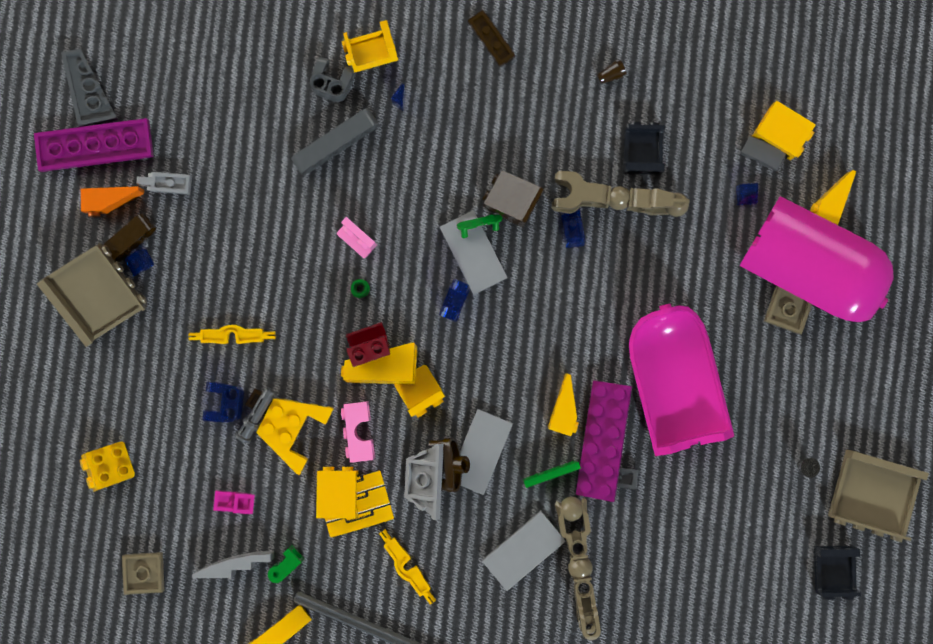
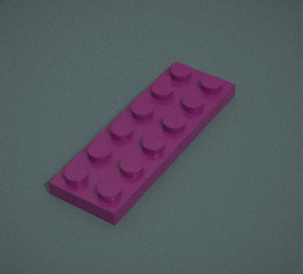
[34,118,154,172]
[576,380,632,502]

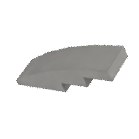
[192,551,274,578]

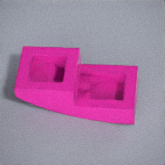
[213,490,255,514]

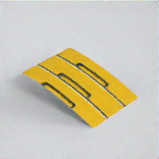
[325,471,394,537]

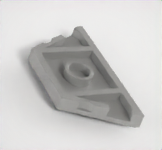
[404,444,444,520]

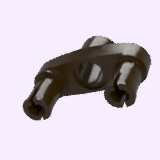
[428,438,470,492]

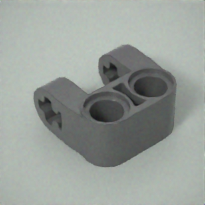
[310,56,356,103]

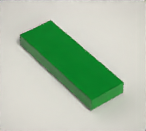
[523,460,581,488]

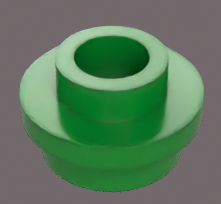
[351,279,370,298]

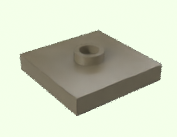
[764,286,812,335]
[122,552,165,595]

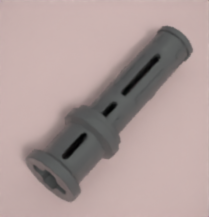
[234,387,276,443]

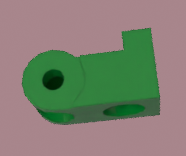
[268,545,305,583]

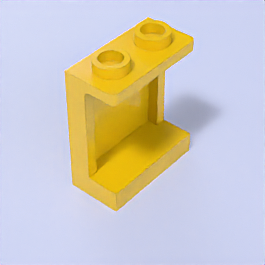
[341,20,398,73]
[752,100,816,160]
[316,467,358,518]

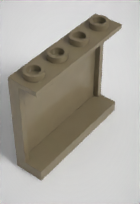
[37,243,147,347]
[828,449,929,542]

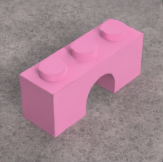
[341,401,375,463]

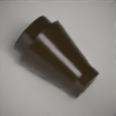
[597,60,627,84]

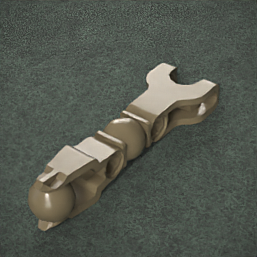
[551,171,690,217]
[555,496,601,640]

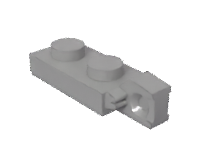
[136,172,192,195]

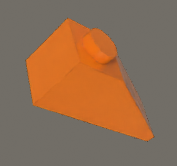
[80,186,144,217]

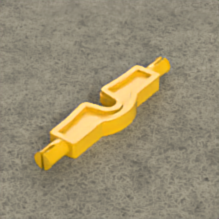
[188,325,276,344]
[379,529,436,605]

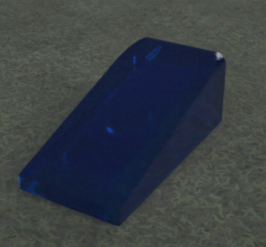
[561,208,586,248]

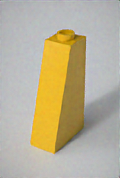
[341,343,417,384]

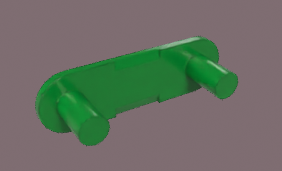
[457,214,503,238]

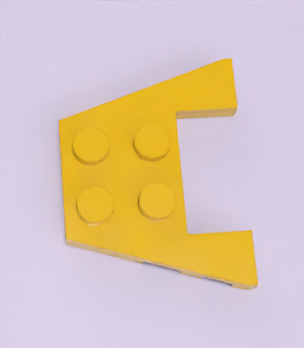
[256,398,334,475]

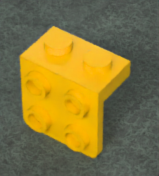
[394,365,445,418]
[80,441,135,492]

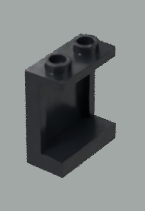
[623,122,665,175]
[814,545,861,600]

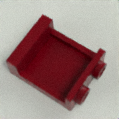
[346,322,390,367]

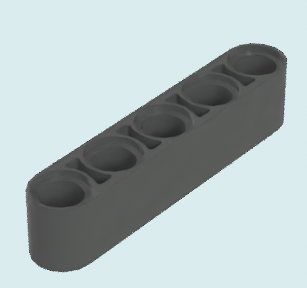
[291,108,379,175]

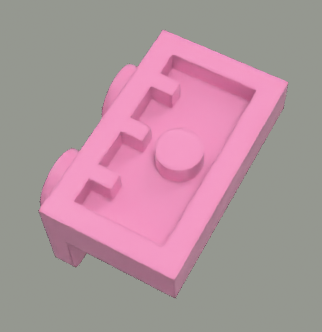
[337,217,377,258]

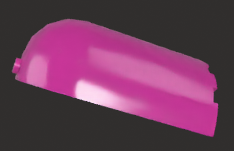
[740,196,894,322]
[629,303,734,456]

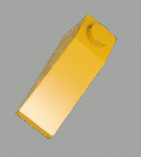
[810,170,856,225]
[548,374,579,436]

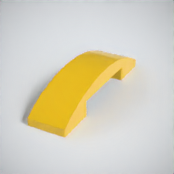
[249,604,312,644]

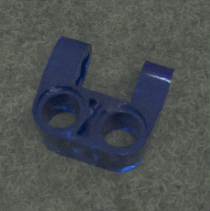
[439,279,470,322]
[202,382,244,422]

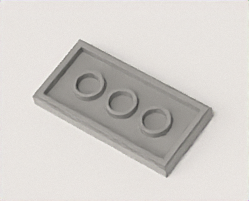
[440,210,507,295]
[460,409,513,495]
[482,510,566,591]

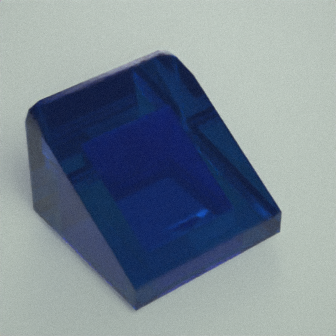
[391,84,406,111]
[736,183,758,205]
[125,249,154,276]

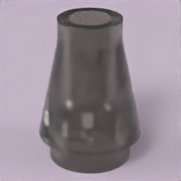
[797,458,820,478]

